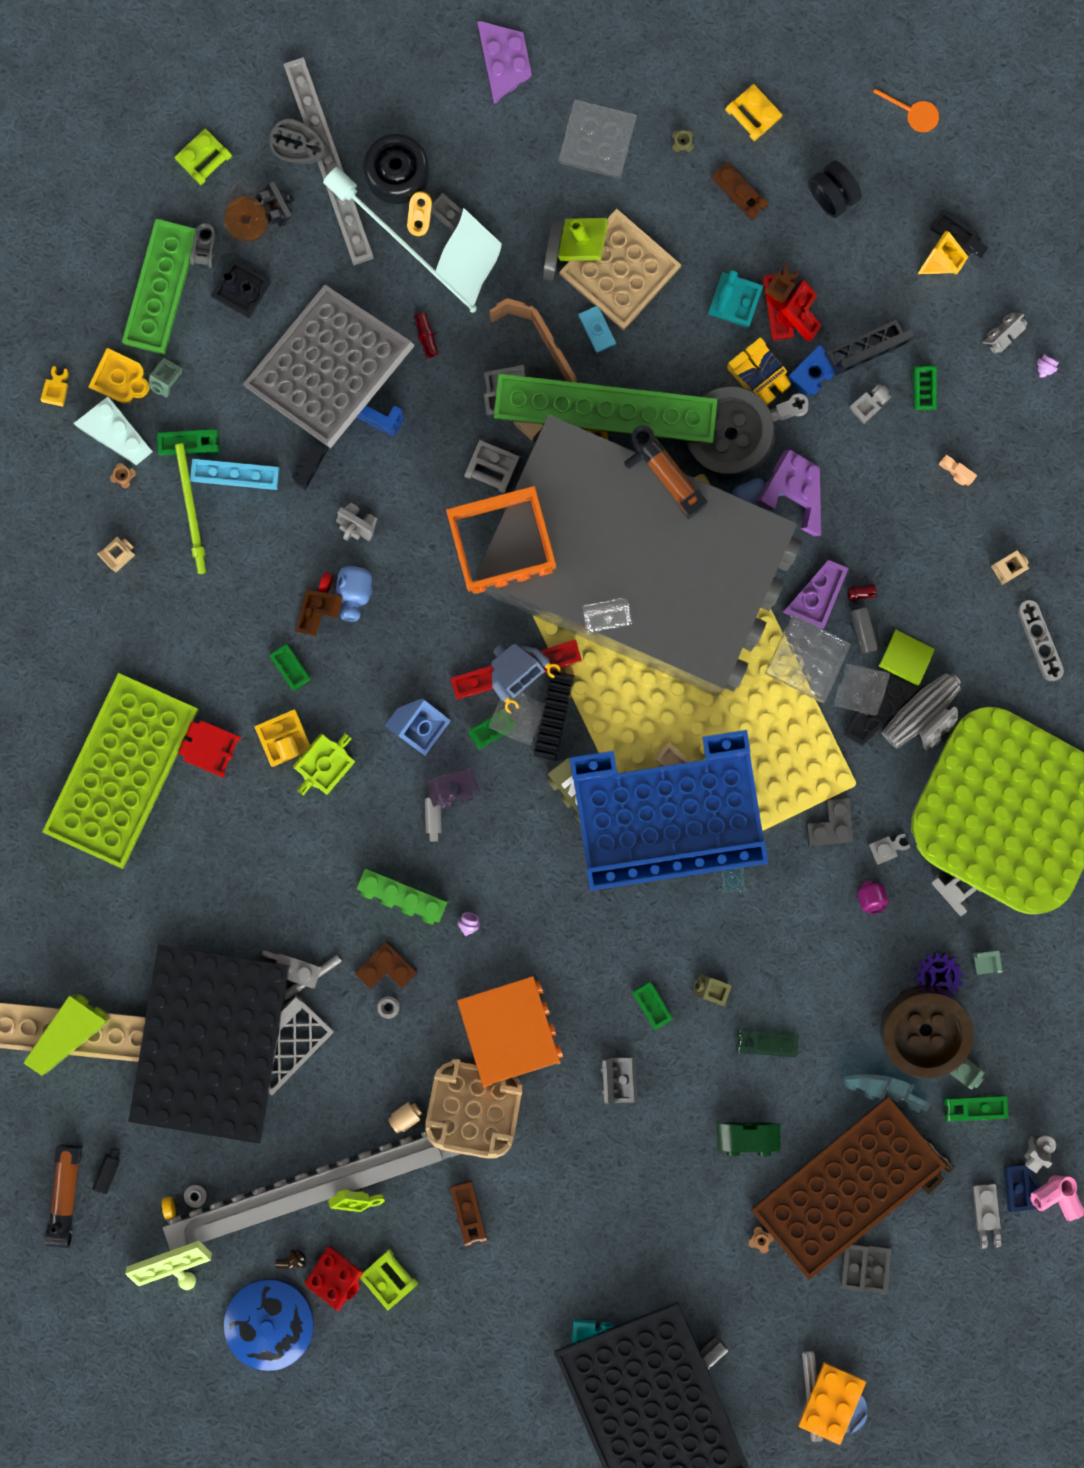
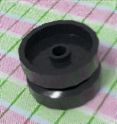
[808,160,862,218]

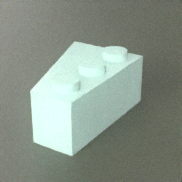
[73,397,153,465]

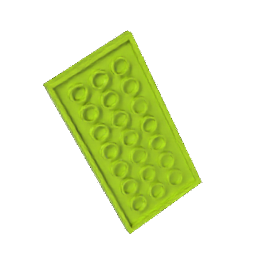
[42,673,199,869]

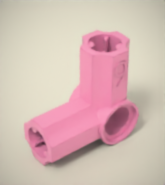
[1030,1175,1084,1221]

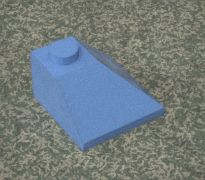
[385,699,451,756]

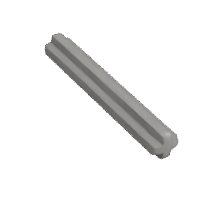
[802,1350,823,1442]

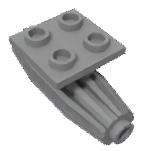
[882,673,961,751]

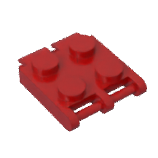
[177,721,241,778]

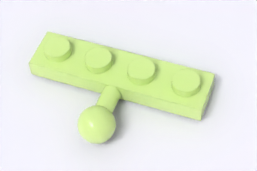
[125,1241,212,1290]

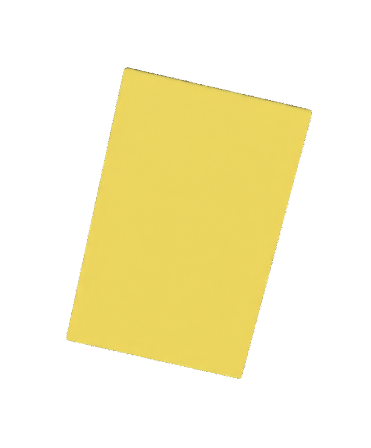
[532,474,856,831]

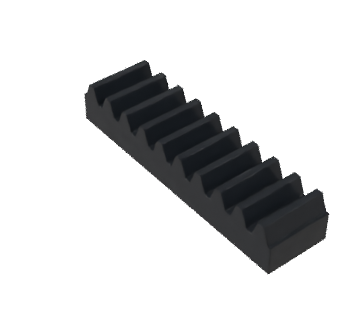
[292,437,329,490]
[534,671,575,761]

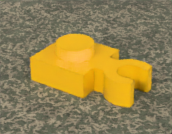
[41,366,69,407]

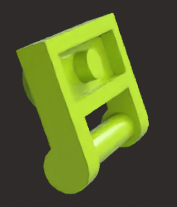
[174,128,232,186]
[360,1249,418,1311]

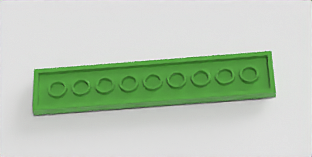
[494,374,717,444]

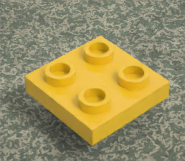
[254,709,310,767]

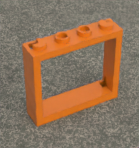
[446,486,556,594]

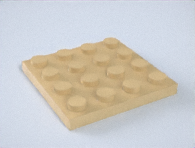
[559,209,681,330]

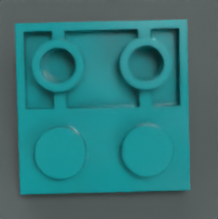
[708,270,763,328]

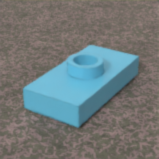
[578,306,616,354]

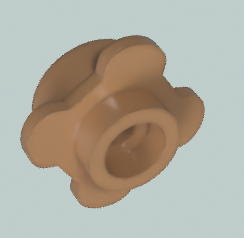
[110,463,136,488]
[748,1227,774,1253]

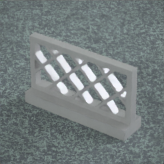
[269,994,334,1095]

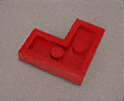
[780,280,822,342]

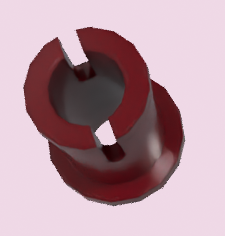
[847,584,876,602]

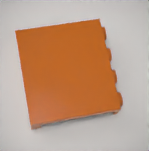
[457,976,563,1088]

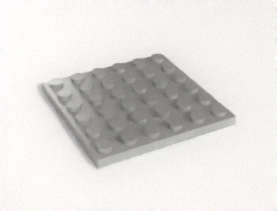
[243,285,414,448]

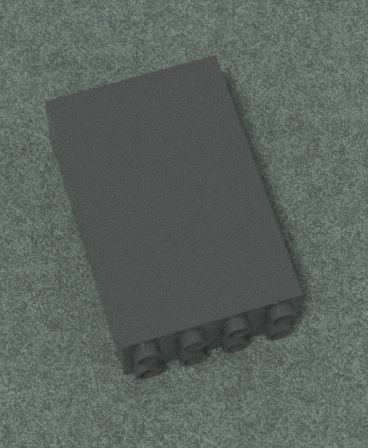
[475,415,803,697]

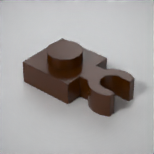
[765,264,799,304]

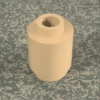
[388,1102,422,1134]

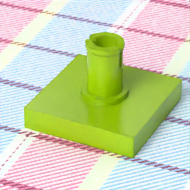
[558,218,608,261]

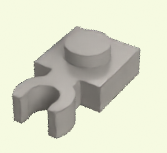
[868,834,910,865]

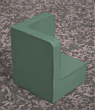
[972,950,1002,975]

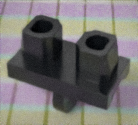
[256,181,295,227]

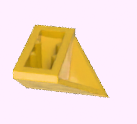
[918,231,968,275]

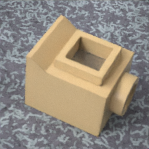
[98,537,135,572]

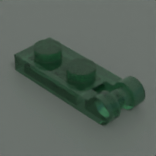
[735,1030,799,1058]

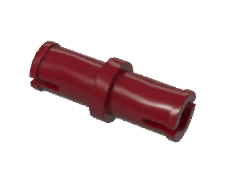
[413,312,439,358]

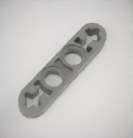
[1018,600,1064,681]

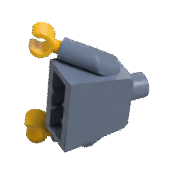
[491,644,560,713]

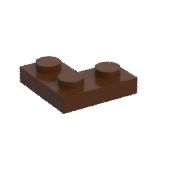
[295,589,343,636]
[355,942,417,989]

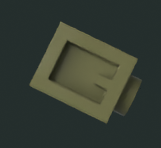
[693,974,732,1006]

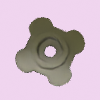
[672,130,694,152]

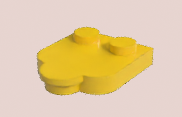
[88,348,149,403]

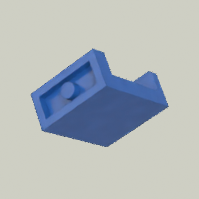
[356,406,405,437]

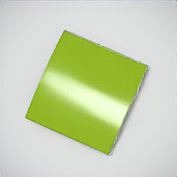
[878,629,934,686]

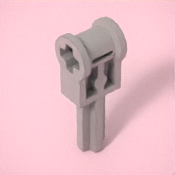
[769,393,809,422]

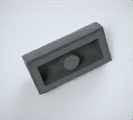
[850,607,878,655]

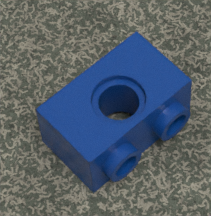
[788,345,838,397]

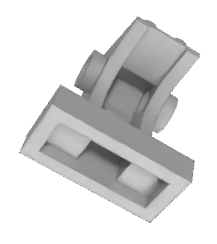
[932,873,981,916]

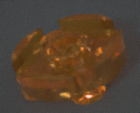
[224,197,268,242]

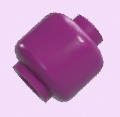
[857,880,889,915]

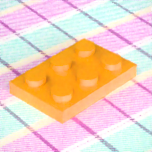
[798,1362,866,1445]

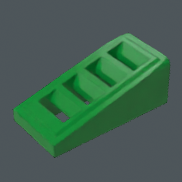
[912,365,937,410]

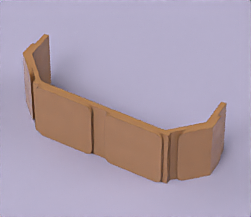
[489,298,577,383]

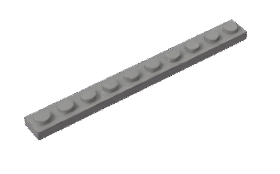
[283,57,374,265]

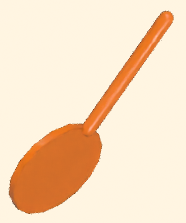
[873,89,939,132]

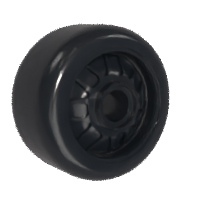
[364,134,430,204]

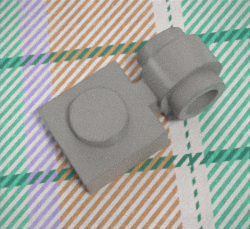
[850,384,892,424]

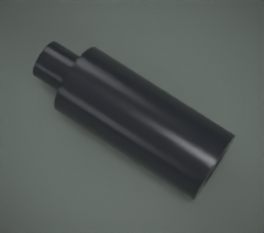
[92,1148,120,1194]

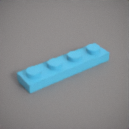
[190,459,280,490]

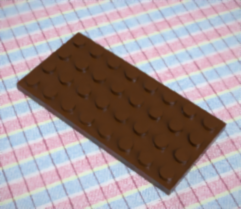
[751,1096,947,1280]

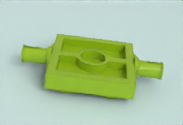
[293,733,355,796]

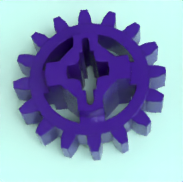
[914,953,964,993]

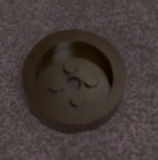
[880,985,974,1079]

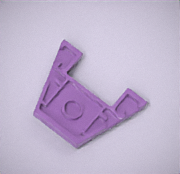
[755,450,821,536]

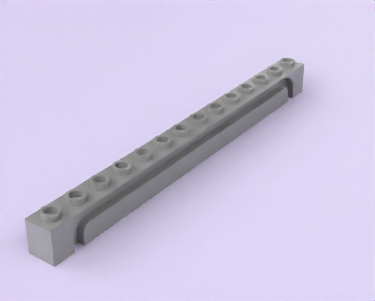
[163,1131,461,1251]

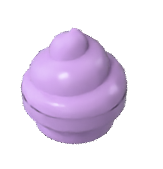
[1037,354,1059,377]
[458,912,480,936]

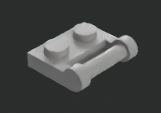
[464,440,520,493]

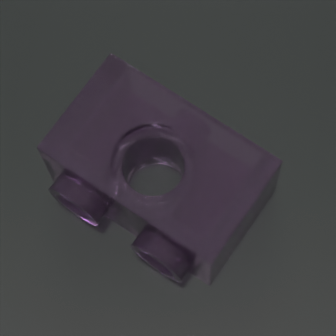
[425,767,480,809]

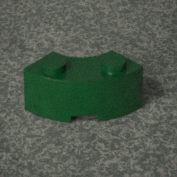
[717,1122,780,1156]

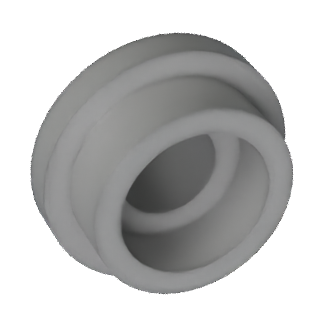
[377,996,400,1019]
[184,1185,207,1208]

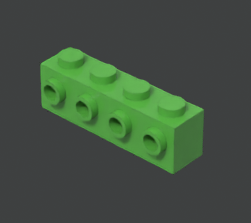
[357,869,448,925]

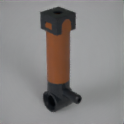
[624,425,708,520]
[45,1144,83,1248]

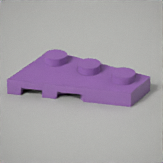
[783,560,849,629]

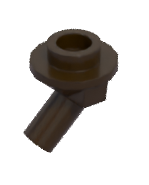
[275,1249,307,1269]

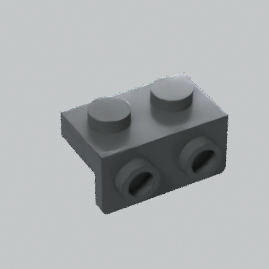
[600,1057,638,1104]

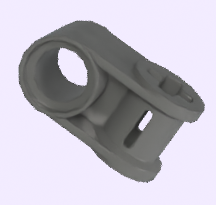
[190,223,218,268]

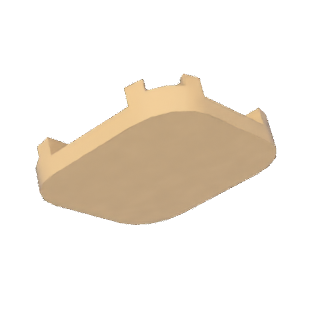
[426,1059,522,1158]

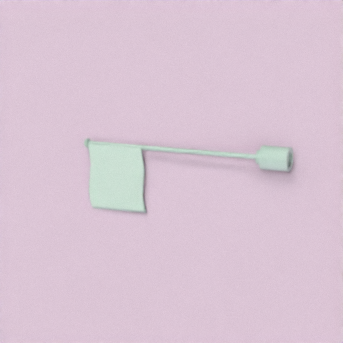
[323,167,502,313]

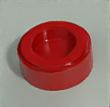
[319,571,334,593]

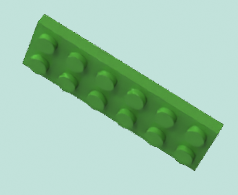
[122,219,196,355]

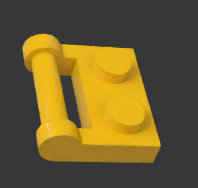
[725,84,782,141]

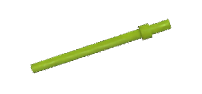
[175,444,206,574]

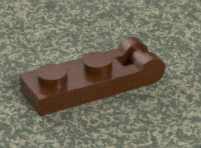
[711,162,768,220]
[450,1181,488,1247]

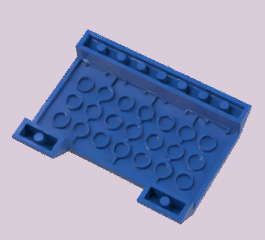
[570,730,768,891]

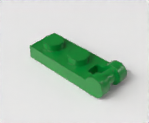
[157,430,220,456]
[944,1095,1009,1122]

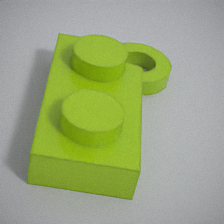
[328,1189,385,1212]

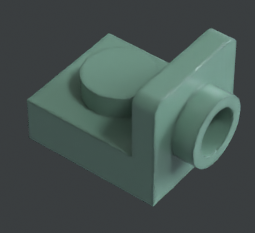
[149,358,182,398]
[950,1058,985,1090]

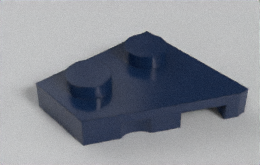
[1004,1164,1052,1212]

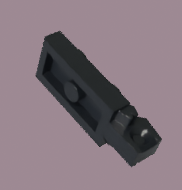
[929,210,988,258]

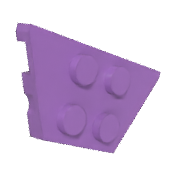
[477,21,532,103]

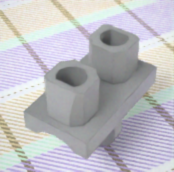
[336,503,377,541]
[1024,1134,1056,1173]

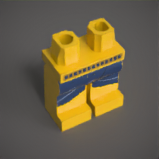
[727,337,791,406]

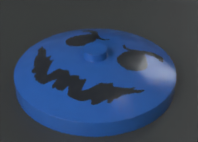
[224,1279,314,1371]

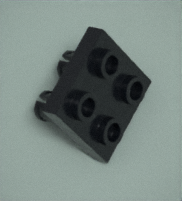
[211,259,271,319]

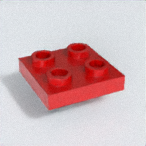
[304,1246,364,1311]

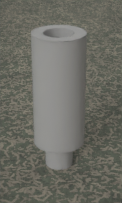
[425,798,442,842]

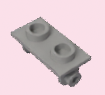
[983,313,1027,354]

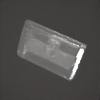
[582,598,632,633]

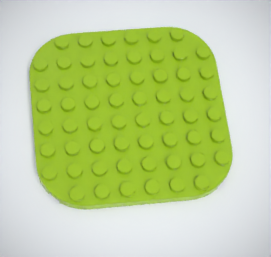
[911,707,1084,914]

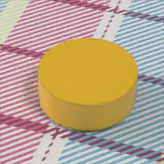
[162,1196,176,1220]

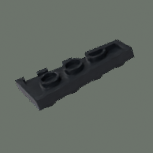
[843,668,926,746]

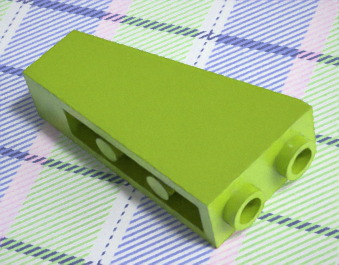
[24,994,111,1076]

